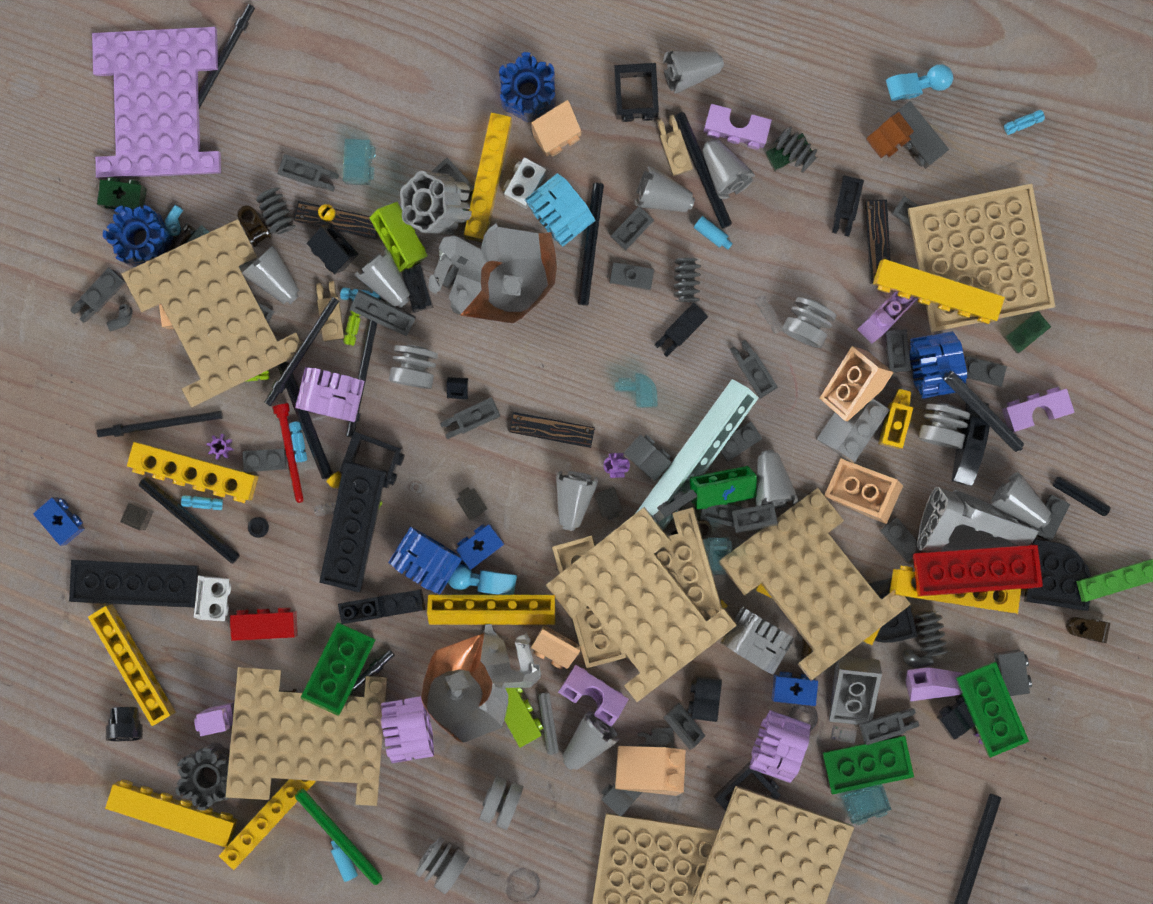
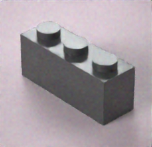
[889,101,949,169]

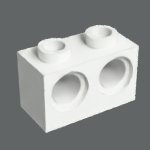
[503,157,547,209]
[194,576,231,621]

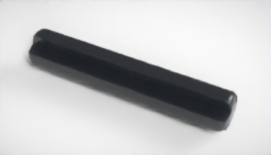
[1052,477,1111,516]

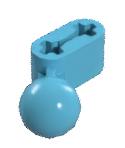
[886,64,953,101]
[448,564,517,595]

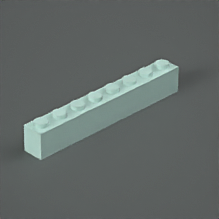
[635,379,759,530]

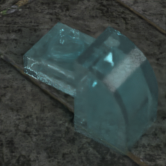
[614,373,658,408]
[707,538,732,575]

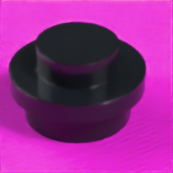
[248,517,269,538]

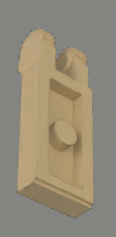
[656,115,693,176]
[316,281,345,342]

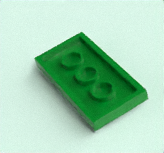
[300,622,376,716]
[955,662,1029,758]
[822,735,914,795]

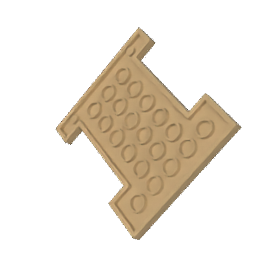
[121,219,302,408]
[718,488,911,681]
[546,507,737,702]
[552,507,723,668]
[226,667,387,806]

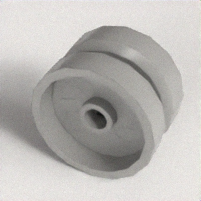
[479,776,524,830]

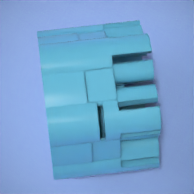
[524,173,595,247]

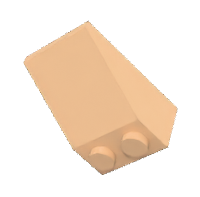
[531,100,581,157]
[819,346,894,421]
[824,459,903,524]
[531,625,580,670]
[615,746,686,796]

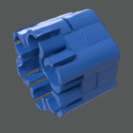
[499,52,556,122]
[103,205,174,267]
[909,331,967,399]
[388,526,462,595]

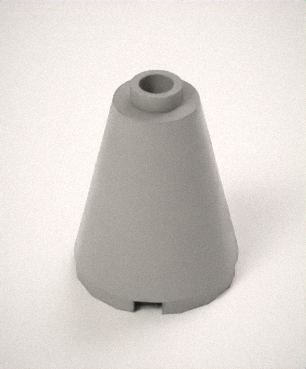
[663,51,724,94]
[702,139,755,199]
[634,166,695,212]
[242,246,299,304]
[354,248,410,308]
[756,450,798,509]
[556,471,598,531]
[991,472,1051,528]
[563,711,619,770]

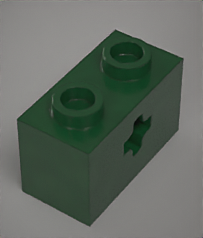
[97,177,147,210]

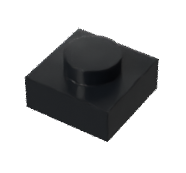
[447,377,468,400]

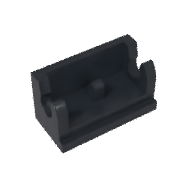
[402,264,434,313]

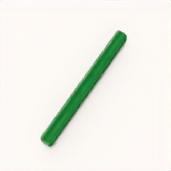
[295,788,382,885]

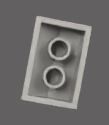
[816,399,890,463]

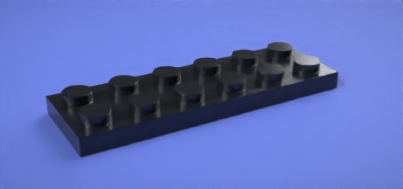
[319,461,387,593]
[69,560,199,608]

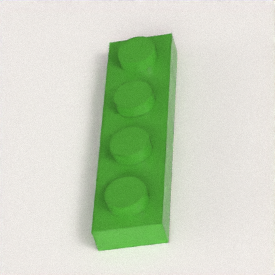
[1076,559,1153,602]

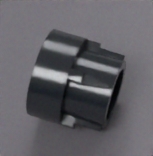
[106,707,143,742]

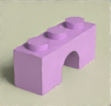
[703,104,772,149]
[1002,387,1075,432]
[558,665,629,726]
[194,702,235,736]

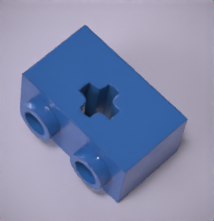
[33,497,85,546]
[456,523,505,570]
[771,671,818,706]

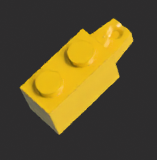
[878,389,913,449]

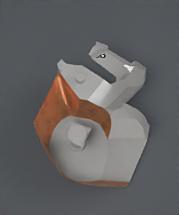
[428,222,557,324]
[421,624,541,743]

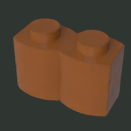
[866,112,914,158]

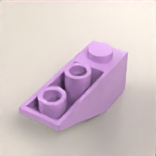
[857,292,917,344]
[905,667,965,701]

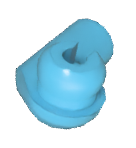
[165,205,183,236]

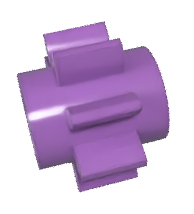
[207,434,234,460]
[604,453,630,478]

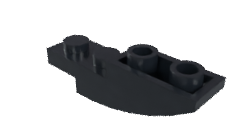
[951,402,990,486]
[338,589,426,624]

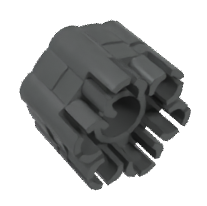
[175,742,230,811]

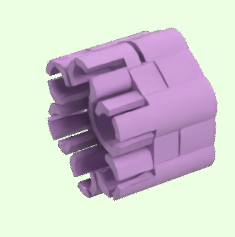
[295,367,365,422]
[381,696,434,763]
[750,710,810,783]

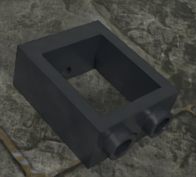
[614,63,659,122]
[339,431,405,488]
[714,762,781,811]

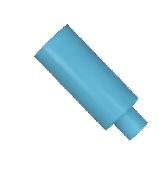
[693,216,733,250]
[331,841,358,882]

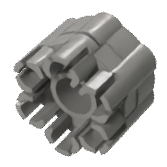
[400,171,472,235]
[720,606,795,675]

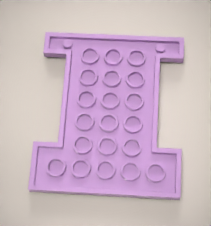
[92,27,221,179]

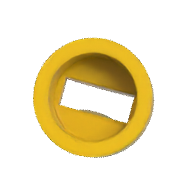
[318,204,336,222]
[326,470,342,489]

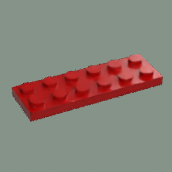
[913,545,1043,597]

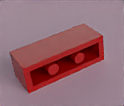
[230,607,298,641]

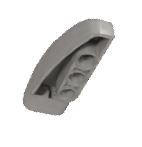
[917,487,1039,553]

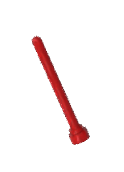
[272,403,304,503]

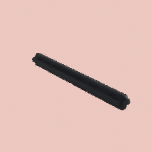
[675,112,732,229]
[578,182,604,306]
[277,361,333,479]
[943,371,1024,452]
[138,477,240,564]
[954,794,1001,904]

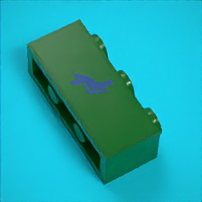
[690,466,757,509]

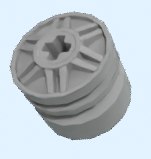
[782,297,837,349]
[389,345,438,389]
[918,403,970,449]
[415,836,470,894]

